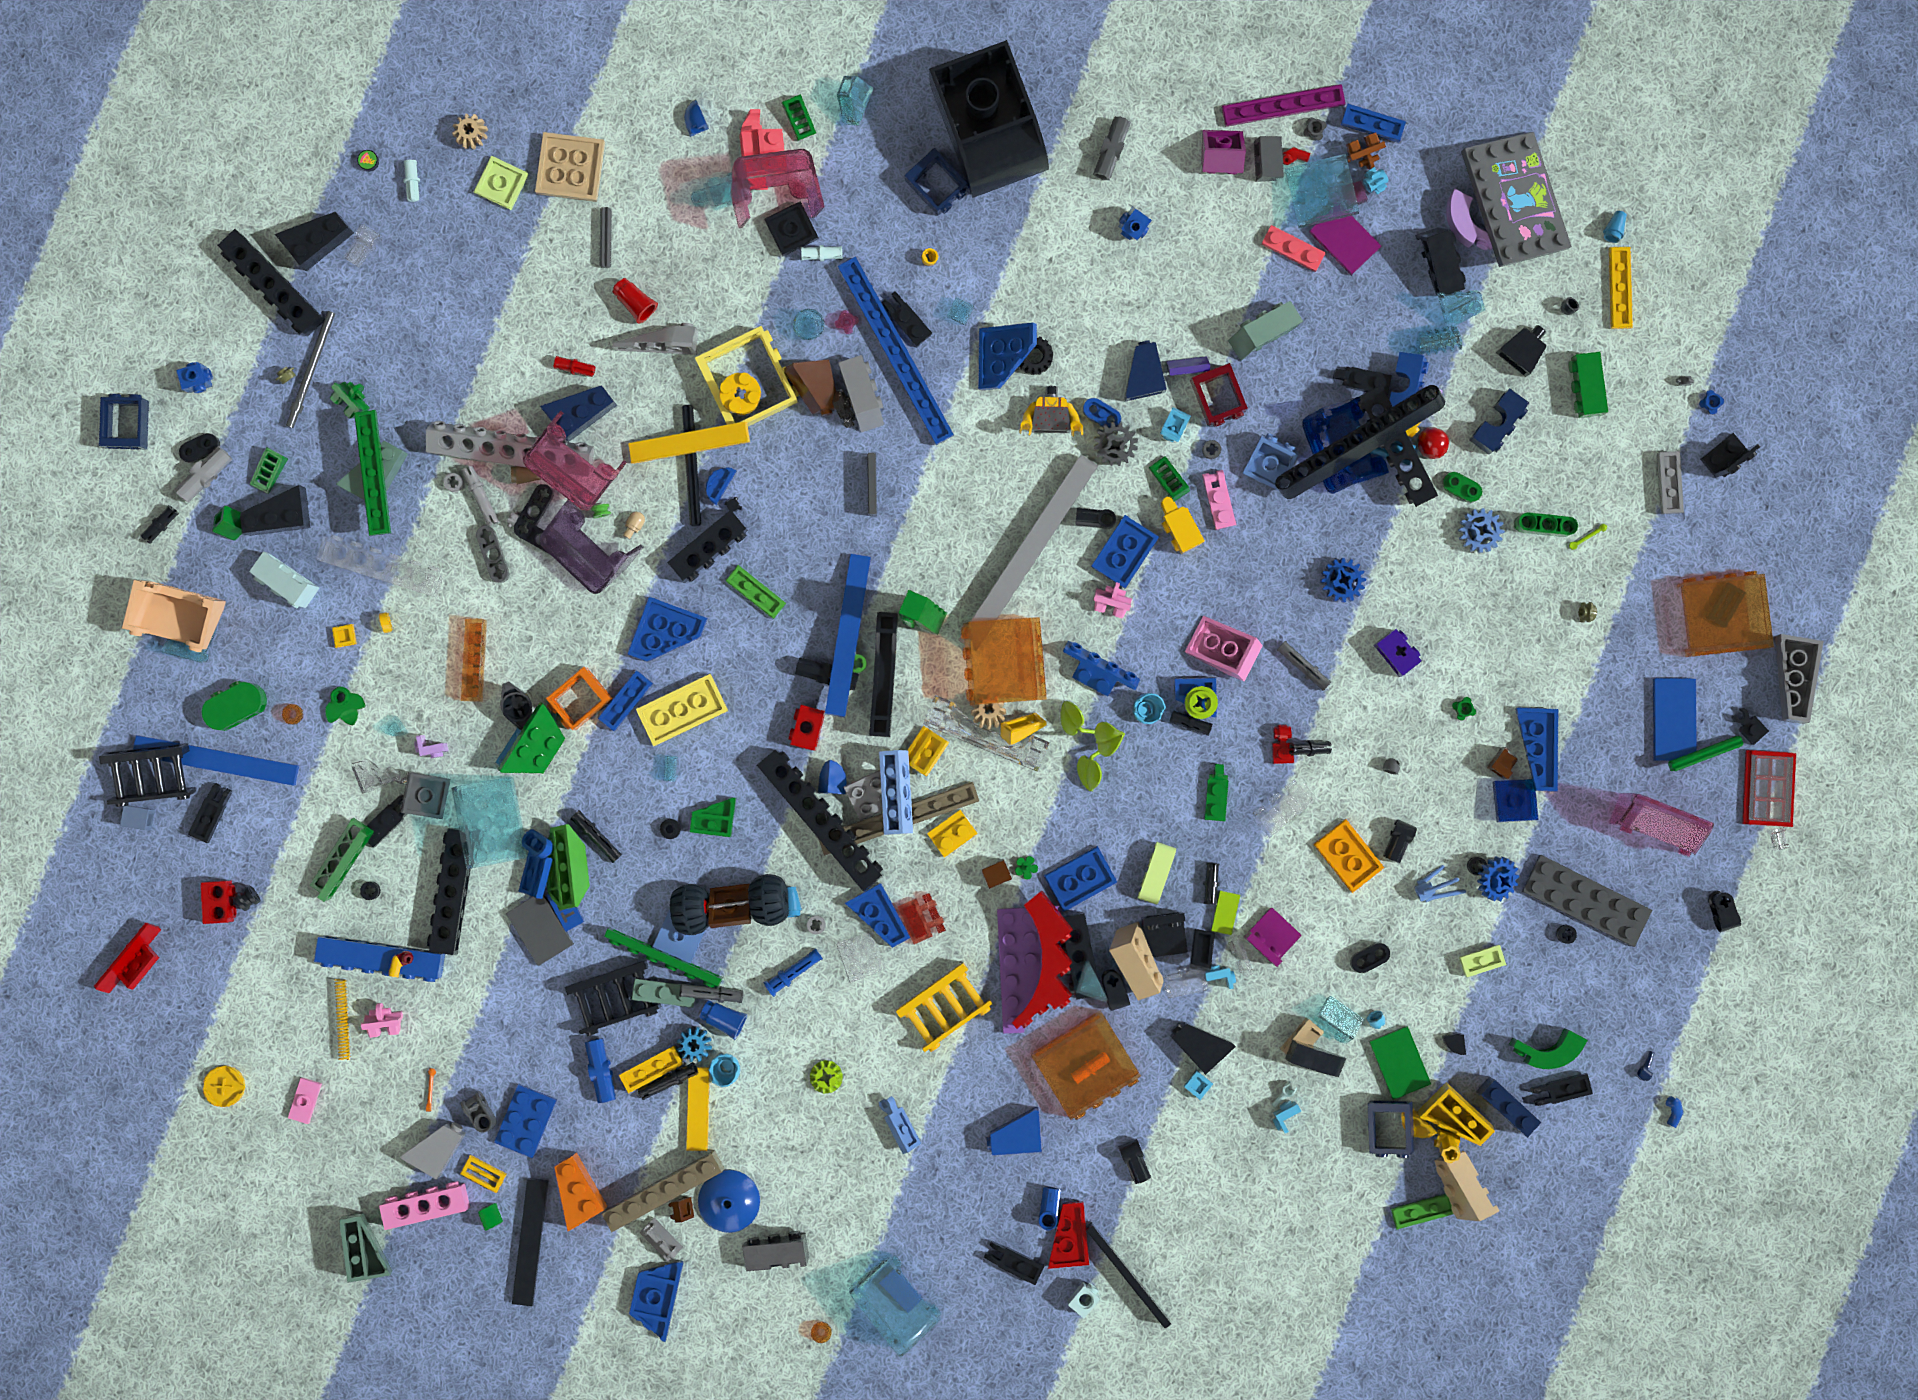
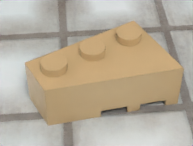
[1109,922,1164,1001]

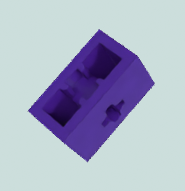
[1374,629,1422,677]

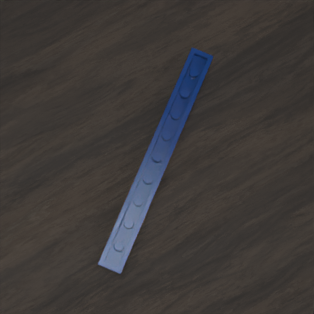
[838,256,954,445]

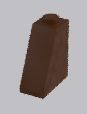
[784,359,839,417]

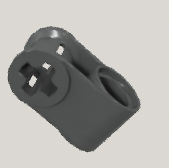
[460,1091,496,1133]

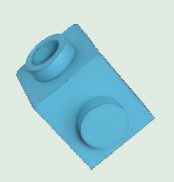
[1160,407,1191,442]
[1203,965,1236,989]
[1272,1101,1302,1134]

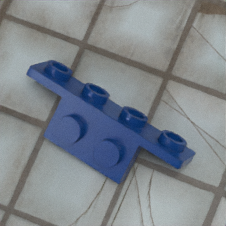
[1063,641,1140,697]

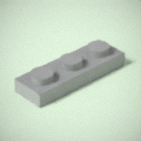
[1657,451,1684,514]

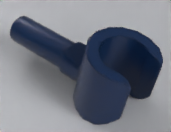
[1637,1051,1655,1081]

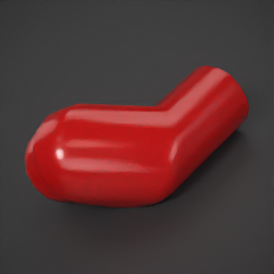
[1282,147,1311,165]

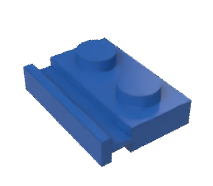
[518,852,553,899]

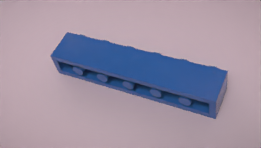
[314,936,445,982]

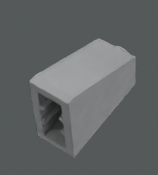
[401,1122,466,1179]

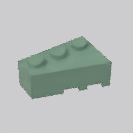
[1228,300,1303,361]
[336,441,408,500]
[339,1212,392,1283]

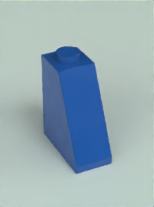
[986,1107,1042,1155]

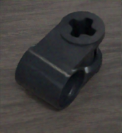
[1708,891,1741,933]
[1101,969,1130,1011]

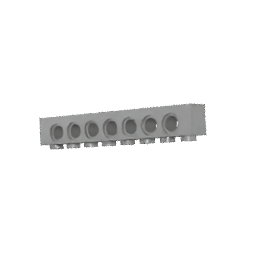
[426,421,594,477]

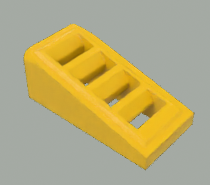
[1001,713,1047,745]

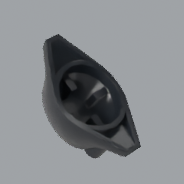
[500,681,532,731]

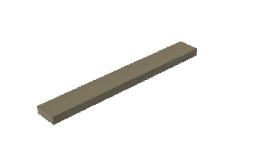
[818,782,979,856]

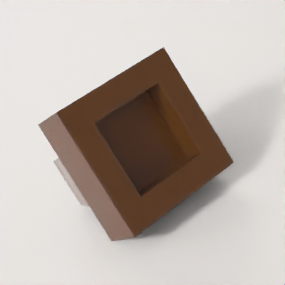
[668,1197,694,1223]

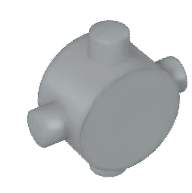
[507,511,520,528]

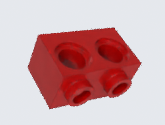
[201,880,237,924]

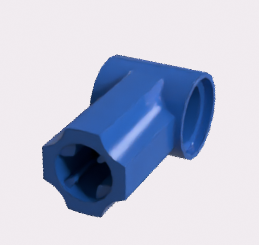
[1038,1187,1061,1230]

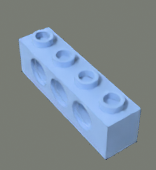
[879,750,913,835]

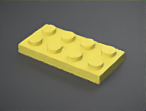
[636,674,728,747]

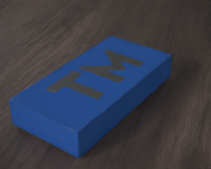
[546,894,585,932]

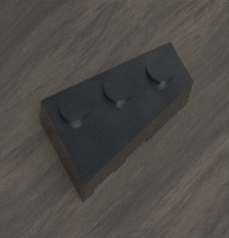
[240,485,311,536]

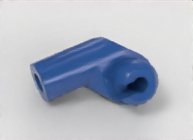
[1666,1096,1684,1128]

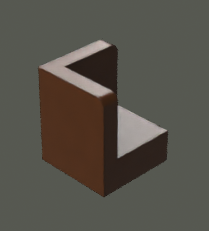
[1487,747,1518,779]
[982,860,1012,889]

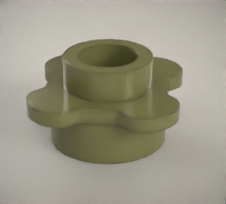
[275,366,296,385]
[1578,602,1597,623]

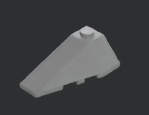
[612,323,698,355]

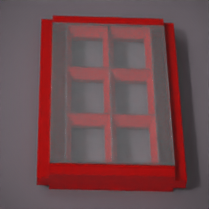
[1742,750,1796,827]

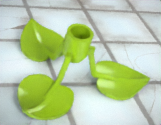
[1060,701,1125,792]

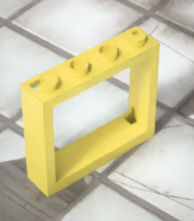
[695,326,800,426]

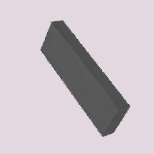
[867,453,877,516]

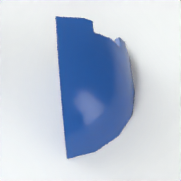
[684,99,709,137]
[818,760,847,795]

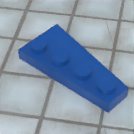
[1515,708,1559,792]

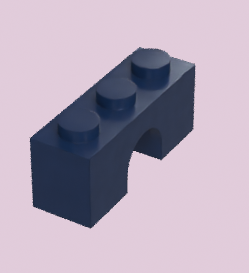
[1469,388,1529,455]
[1476,1076,1541,1138]

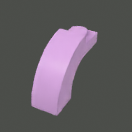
[1446,189,1492,250]

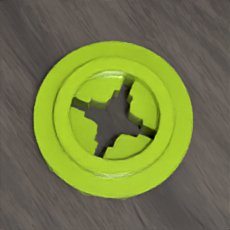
[1184,686,1218,719]
[810,1060,843,1094]

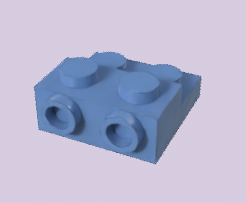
[1243,433,1299,491]

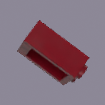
[1190,363,1248,427]

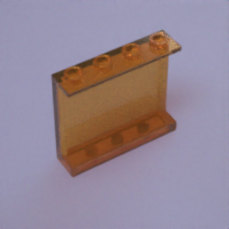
[1677,571,1774,657]
[961,617,1047,706]
[1031,1010,1141,1120]

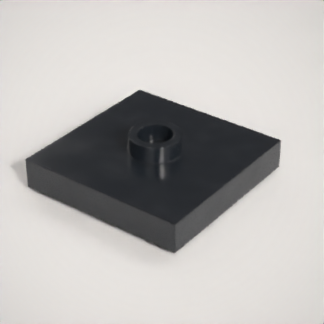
[764,201,819,257]

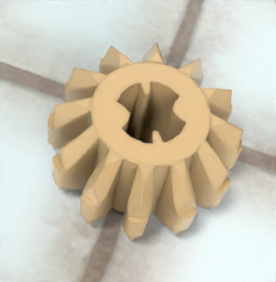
[452,113,488,149]
[971,694,1006,730]

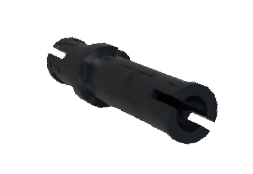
[570,810,622,863]
[638,1062,699,1100]

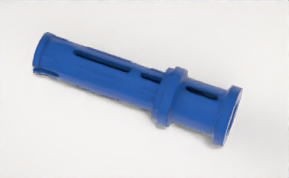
[763,948,823,997]

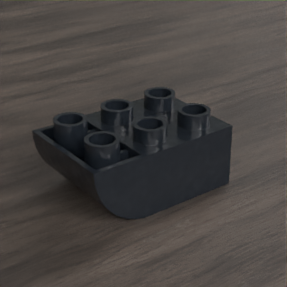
[929,40,1049,198]

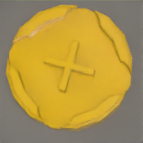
[203,1065,245,1107]

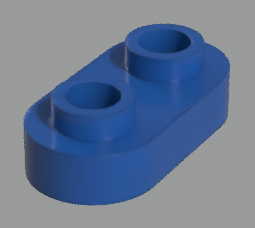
[1083,398,1121,428]
[522,829,552,859]

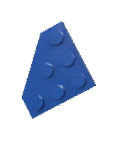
[978,322,1037,390]
[628,597,708,662]

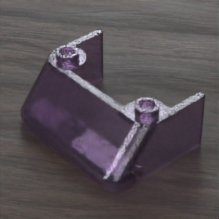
[540,490,643,594]

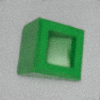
[478,1203,503,1231]

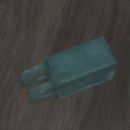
[691,171,751,211]

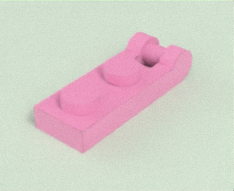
[1202,470,1236,530]

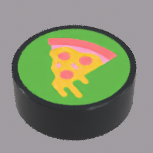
[357,150,379,172]

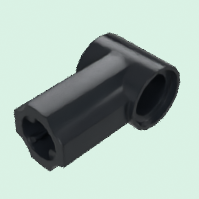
[1075,508,1116,530]
[1383,819,1417,864]
[1118,1139,1151,1184]

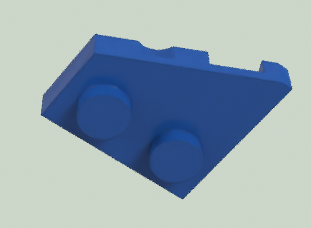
[1174,677,1217,717]

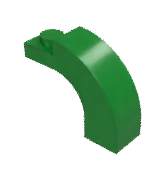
[1509,1028,1588,1069]

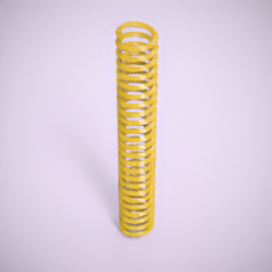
[334,979,351,1060]

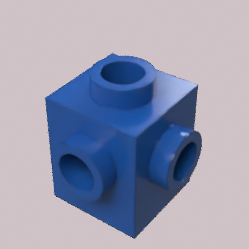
[1118,206,1152,241]
[176,362,213,393]

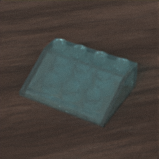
[451,777,528,869]

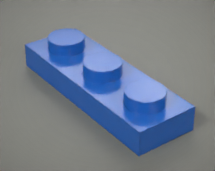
[1341,104,1406,143]
[598,670,654,731]

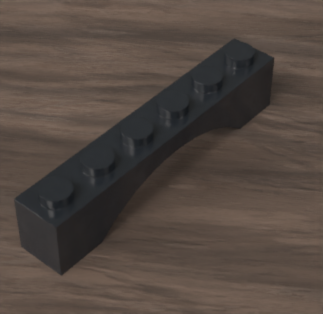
[869,612,899,738]

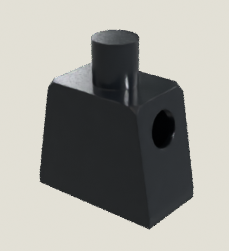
[1496,325,1547,377]

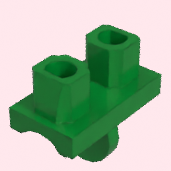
[330,382,370,419]

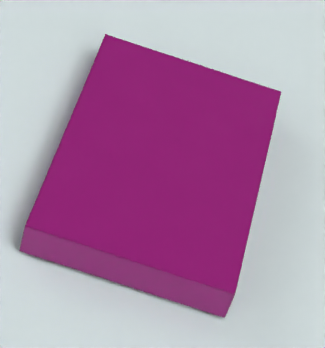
[1309,203,1382,275]

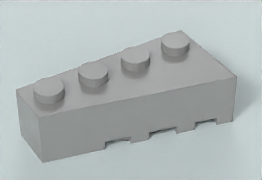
[1775,634,1824,724]

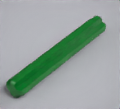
[1668,736,1744,772]

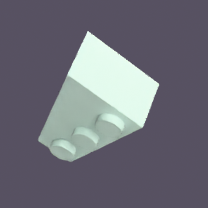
[249,551,319,608]

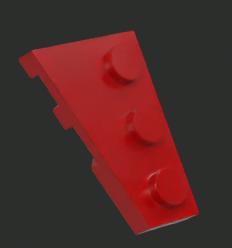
[1048,1201,1089,1269]

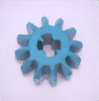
[677,1027,712,1062]

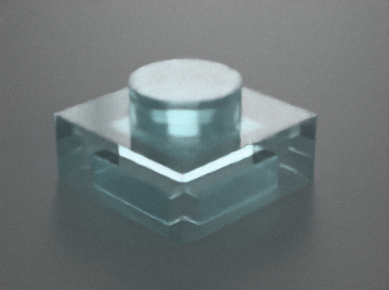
[947,297,974,326]

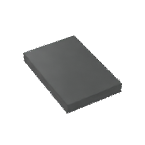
[506,895,574,966]

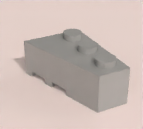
[839,355,884,432]

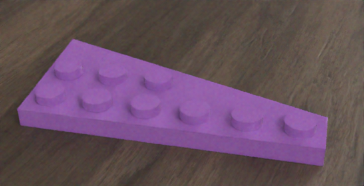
[997,906,1059,1034]

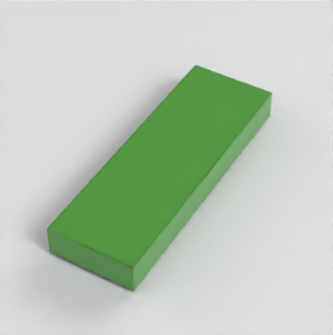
[725,565,786,619]
[1390,1194,1453,1230]

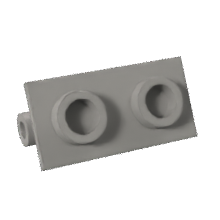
[639,1217,683,1262]

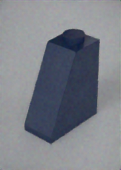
[1124,340,1167,402]

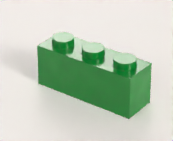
[1569,351,1608,418]

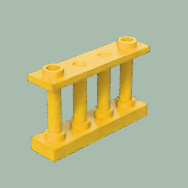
[896,962,992,1053]

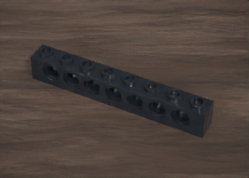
[757,749,884,892]

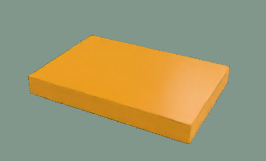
[1313,819,1385,893]

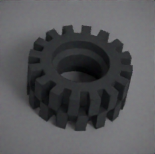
[1019,336,1053,375]

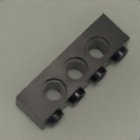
[667,510,748,583]
[1061,912,1101,1000]

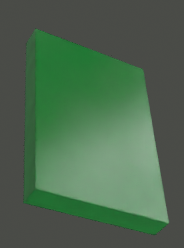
[1369,1026,1431,1100]

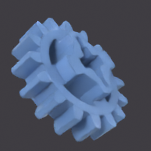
[1458,508,1505,554]

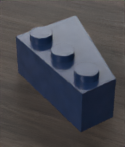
[540,385,617,442]

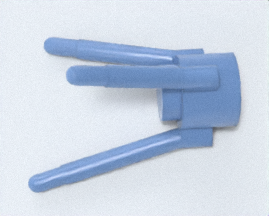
[1414,865,1466,902]

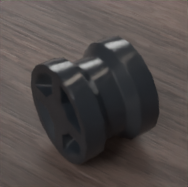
[234,885,261,911]

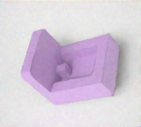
[414,735,448,759]

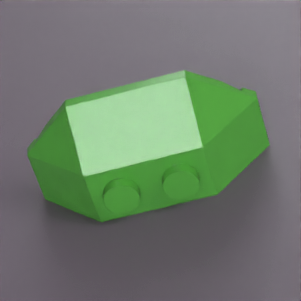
[547,824,590,910]

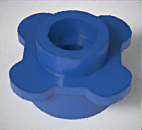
[1699,390,1724,415]

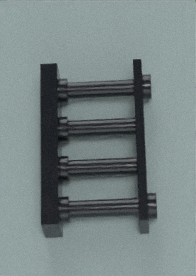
[99,743,196,807]
[565,960,662,1036]

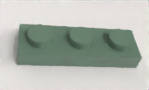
[631,979,695,1008]

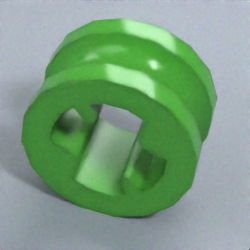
[591,504,611,518]
[853,654,867,673]

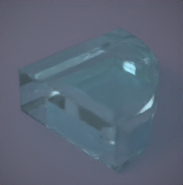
[379,716,409,736]

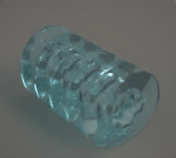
[1416,325,1462,356]

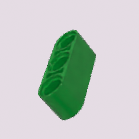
[1514,512,1578,537]

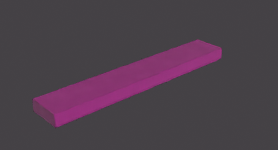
[1221,84,1346,127]

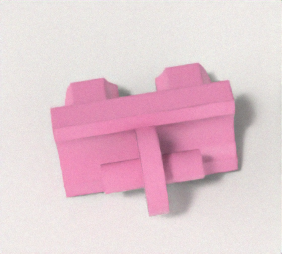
[1094,582,1132,618]
[361,1003,403,1038]

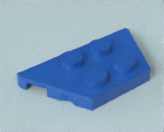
[629,1261,684,1342]

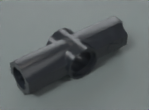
[795,657,859,691]

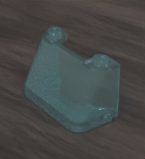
[849,1253,941,1357]

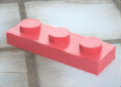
[1261,225,1325,272]

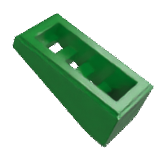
[781,94,816,141]
[250,447,288,494]
[1149,456,1190,502]

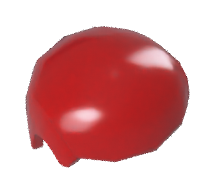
[1418,427,1449,459]

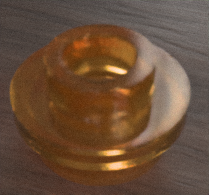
[282,704,303,725]
[811,1322,832,1343]

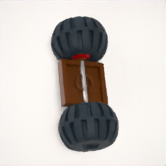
[669,874,789,936]

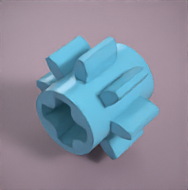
[1363,167,1389,194]

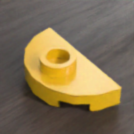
[1401,1108,1437,1139]

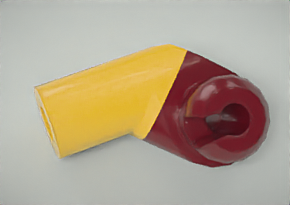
[388,951,414,977]

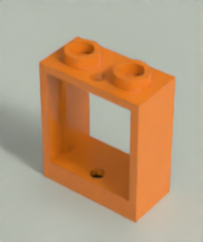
[546,667,613,731]

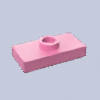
[288,1077,322,1124]

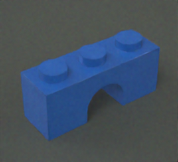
[1390,352,1429,410]

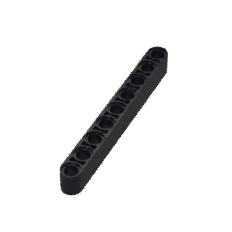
[1275,385,1446,499]

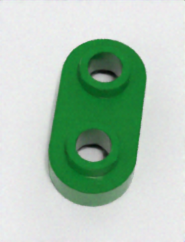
[1442,472,1483,503]

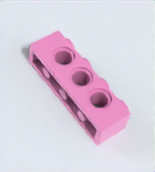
[379,1181,470,1230]

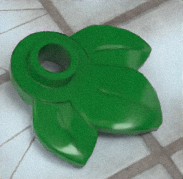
[325,687,366,726]

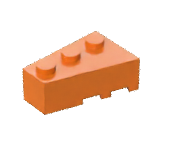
[554,1152,607,1231]

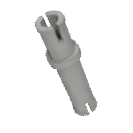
[461,465,499,526]

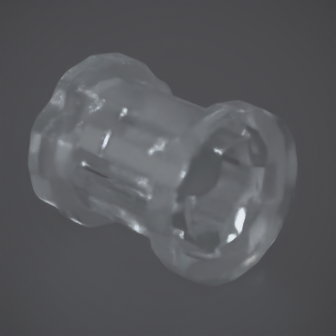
[1767,827,1790,851]

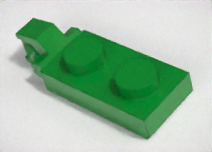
[1204,764,1229,821]

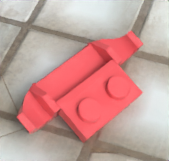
[739,109,786,190]

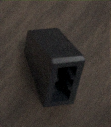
[1170,1022,1236,1075]

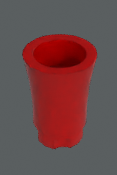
[612,278,658,324]

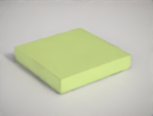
[474,156,529,210]

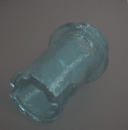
[662,756,678,782]

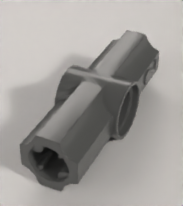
[1093,116,1131,181]

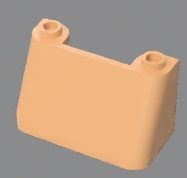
[122,580,226,652]

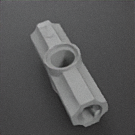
[174,446,232,503]

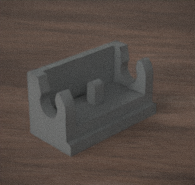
[1254,136,1284,182]

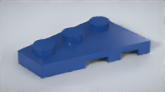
[845,883,911,948]

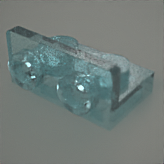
[1312,995,1364,1044]

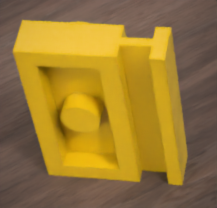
[908,726,949,777]
[927,810,978,858]

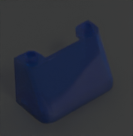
[1302,397,1389,494]

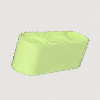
[1137,842,1176,905]

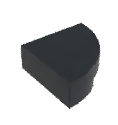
[1442,1034,1466,1055]

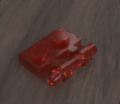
[898,892,946,944]

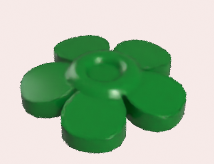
[1015,856,1038,880]

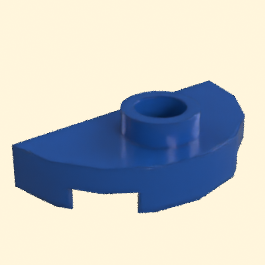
[706,467,737,506]

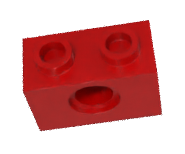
[788,705,825,751]

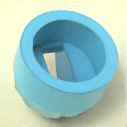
[1367,1011,1385,1029]

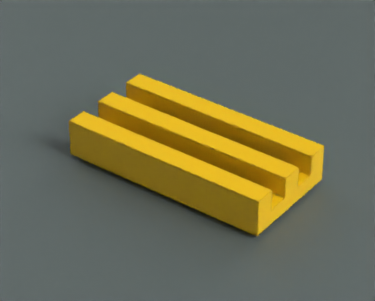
[460,1155,507,1193]

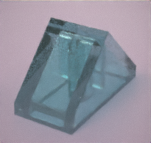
[1075,961,1108,1002]

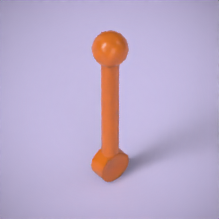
[426,1068,436,1112]

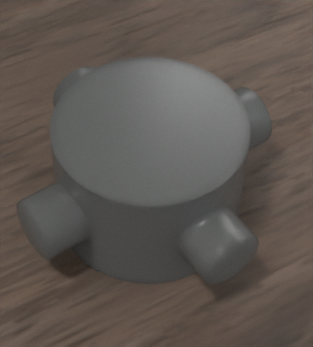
[1676,376,1694,386]

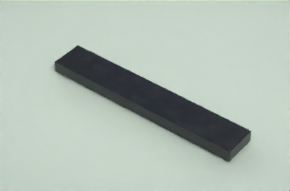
[512,1178,549,1307]
[1086,1222,1171,1328]

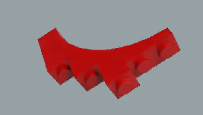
[1012,891,1073,1029]

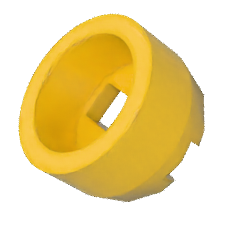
[921,248,938,266]

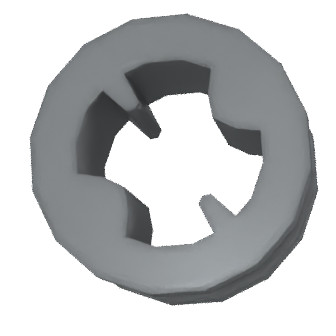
[444,473,464,492]
[807,916,826,934]

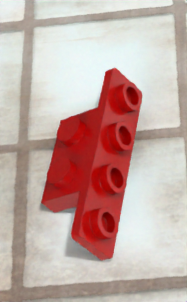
[94,923,161,993]

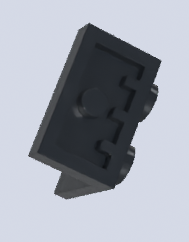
[1700,433,1761,478]
[1141,912,1188,957]

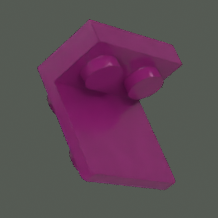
[1244,908,1301,967]

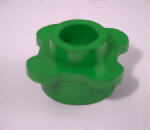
[1452,697,1476,721]

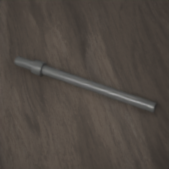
[286,311,335,428]

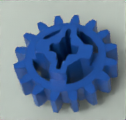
[1320,558,1366,603]
[1477,856,1519,902]

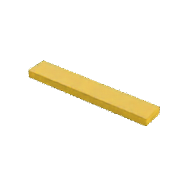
[628,422,750,464]

